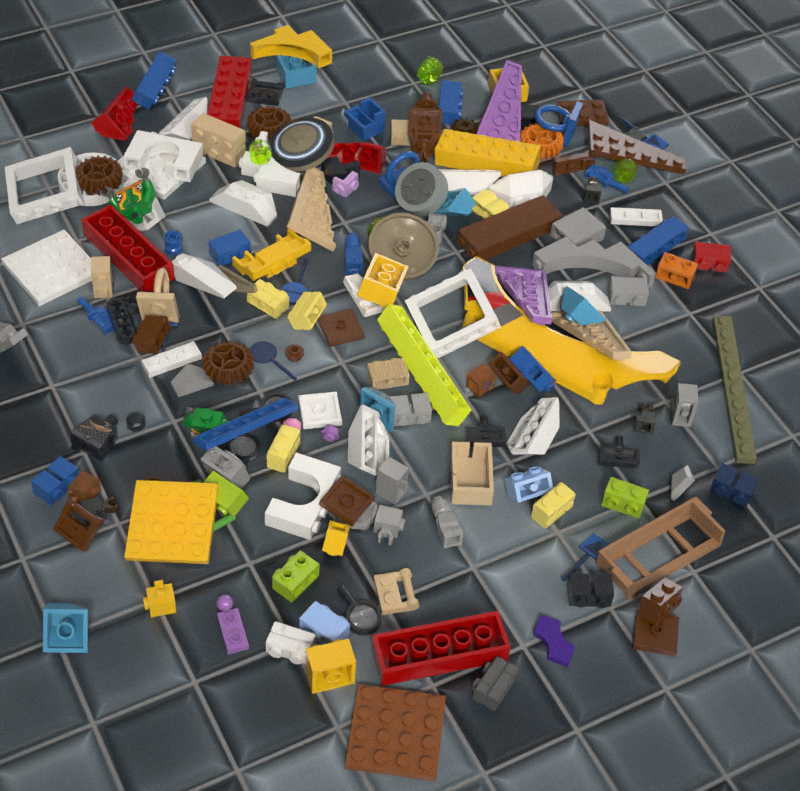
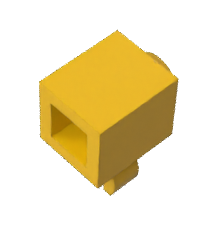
[322,520,350,556]
[143,580,176,618]

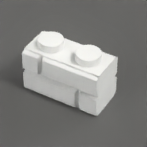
[266,621,316,664]

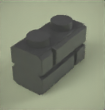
[472,656,519,711]

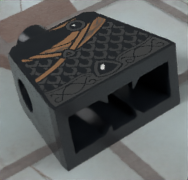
[70,414,118,462]

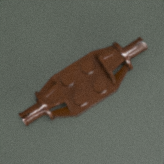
[408,92,442,163]

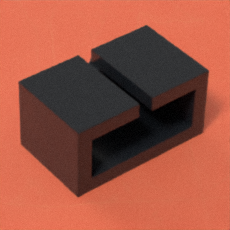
[567,573,614,608]

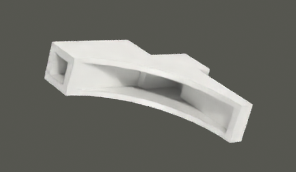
[239,131,300,197]

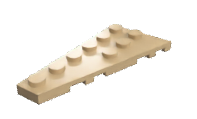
[287,167,336,252]
[551,310,632,361]

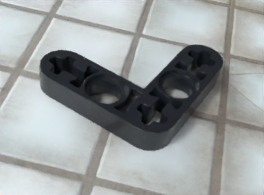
[107,295,140,345]

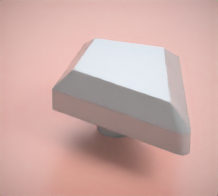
[671,465,695,501]

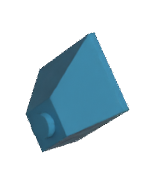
[428,188,476,217]
[561,286,606,325]
[360,387,396,432]
[43,603,88,653]

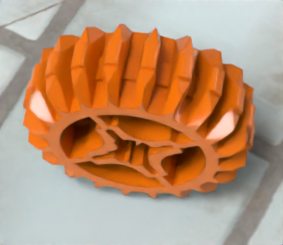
[520,123,564,160]

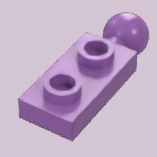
[216,595,249,655]

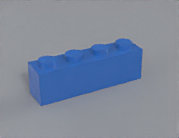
[132,51,177,110]
[627,216,689,266]

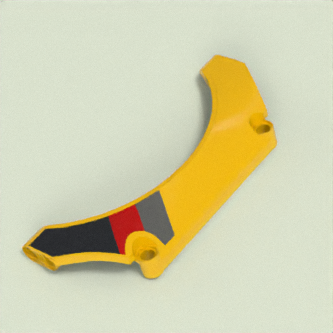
[461,256,681,405]

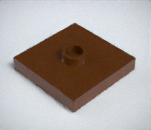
[318,309,365,347]
[319,475,375,527]
[633,609,679,657]

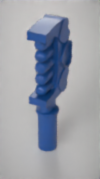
[584,164,629,194]
[77,296,114,335]

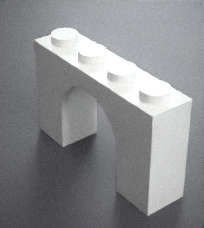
[124,130,203,182]
[265,453,341,540]

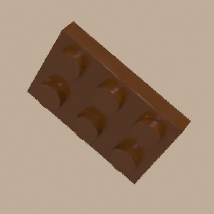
[556,99,609,126]

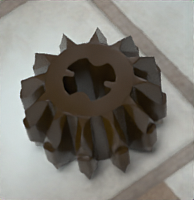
[451,117,478,134]

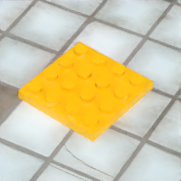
[124,480,219,564]

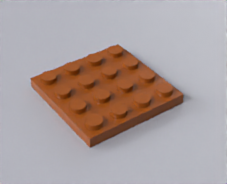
[345,684,446,782]

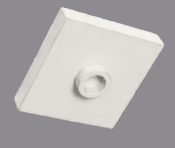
[298,392,342,429]

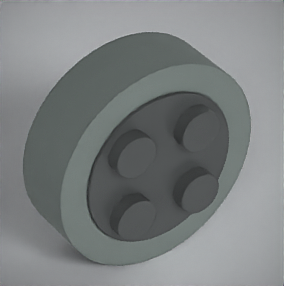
[395,162,448,217]

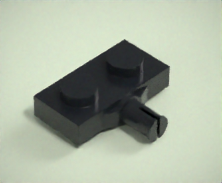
[465,416,506,447]
[599,436,640,469]

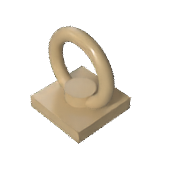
[136,268,180,322]

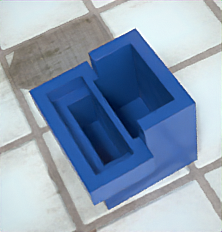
[344,97,386,141]

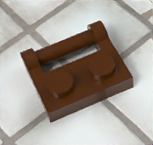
[53,497,104,552]

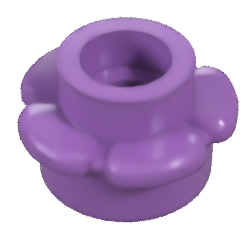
[321,425,340,442]

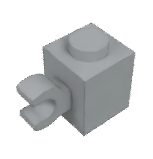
[374,505,406,545]

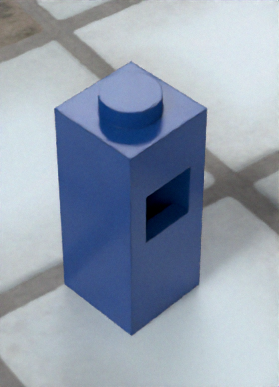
[510,346,557,393]

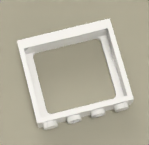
[5,147,84,224]
[405,268,501,359]

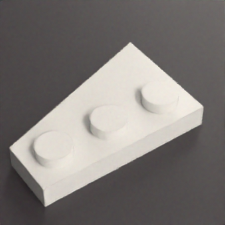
[343,273,385,317]

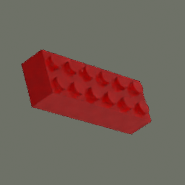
[207,56,252,129]
[81,204,175,292]
[371,611,511,686]

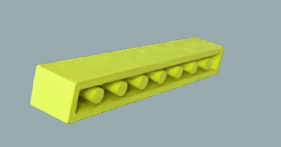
[377,304,472,426]

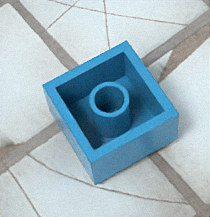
[276,55,316,89]

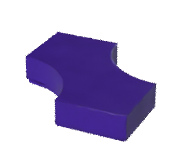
[534,614,575,667]

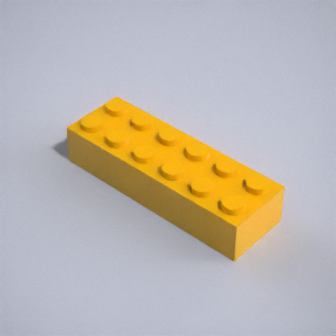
[435,129,541,177]

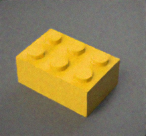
[357,253,409,308]

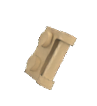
[374,568,419,615]

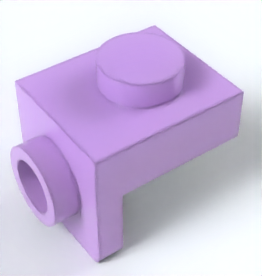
[332,171,359,197]

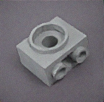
[200,446,251,489]

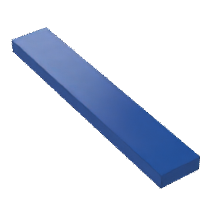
[193,397,298,451]

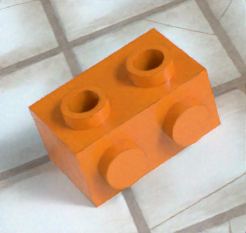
[655,252,698,289]

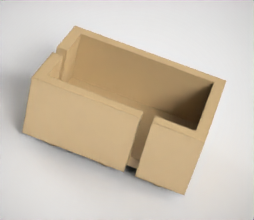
[191,113,246,167]
[450,442,494,505]

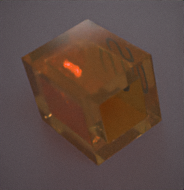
[466,364,497,398]
[67,471,101,505]

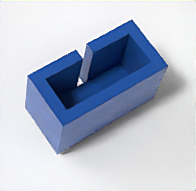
[209,229,251,266]
[31,456,80,505]

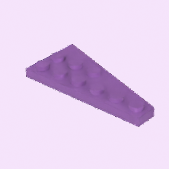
[477,60,522,142]
[495,266,552,325]

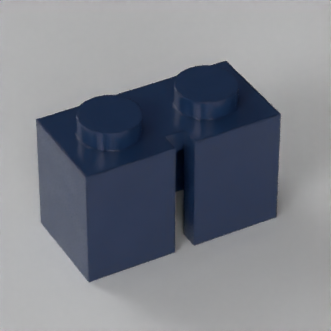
[709,463,759,507]

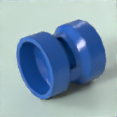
[164,230,183,255]

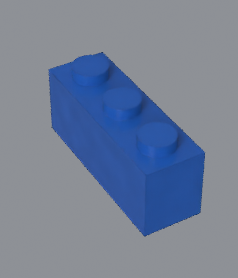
[439,80,464,125]

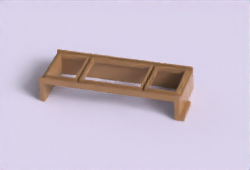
[596,497,725,600]

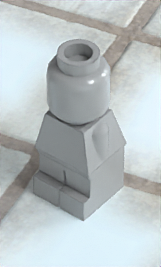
[431,496,463,549]

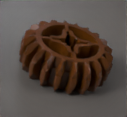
[247,105,291,141]
[75,155,123,196]
[202,340,254,386]

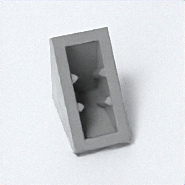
[171,363,214,398]

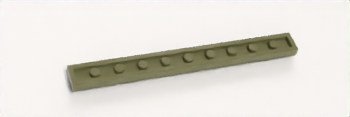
[712,316,757,464]

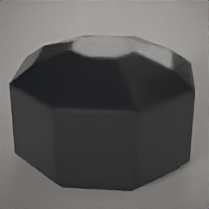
[126,412,146,432]

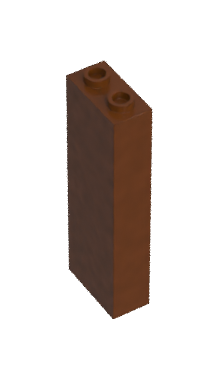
[457,195,563,260]

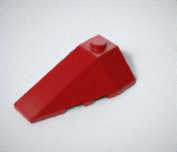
[91,86,137,141]
[326,142,387,174]

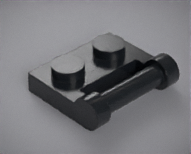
[247,78,284,106]

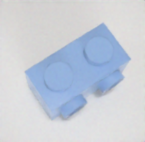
[504,466,553,503]
[299,601,350,645]

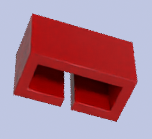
[692,242,731,272]

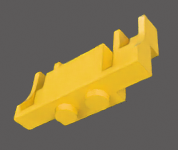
[232,229,311,281]

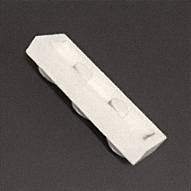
[610,207,663,226]
[141,341,202,378]

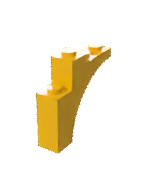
[250,25,332,68]

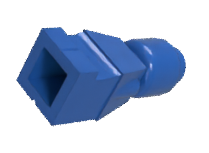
[344,233,363,275]

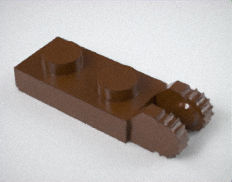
[552,151,596,176]

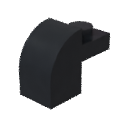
[321,156,360,184]

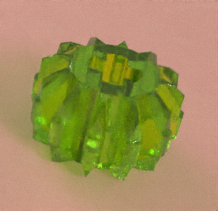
[417,57,444,85]

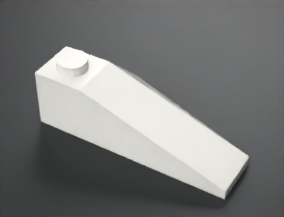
[172,253,237,298]

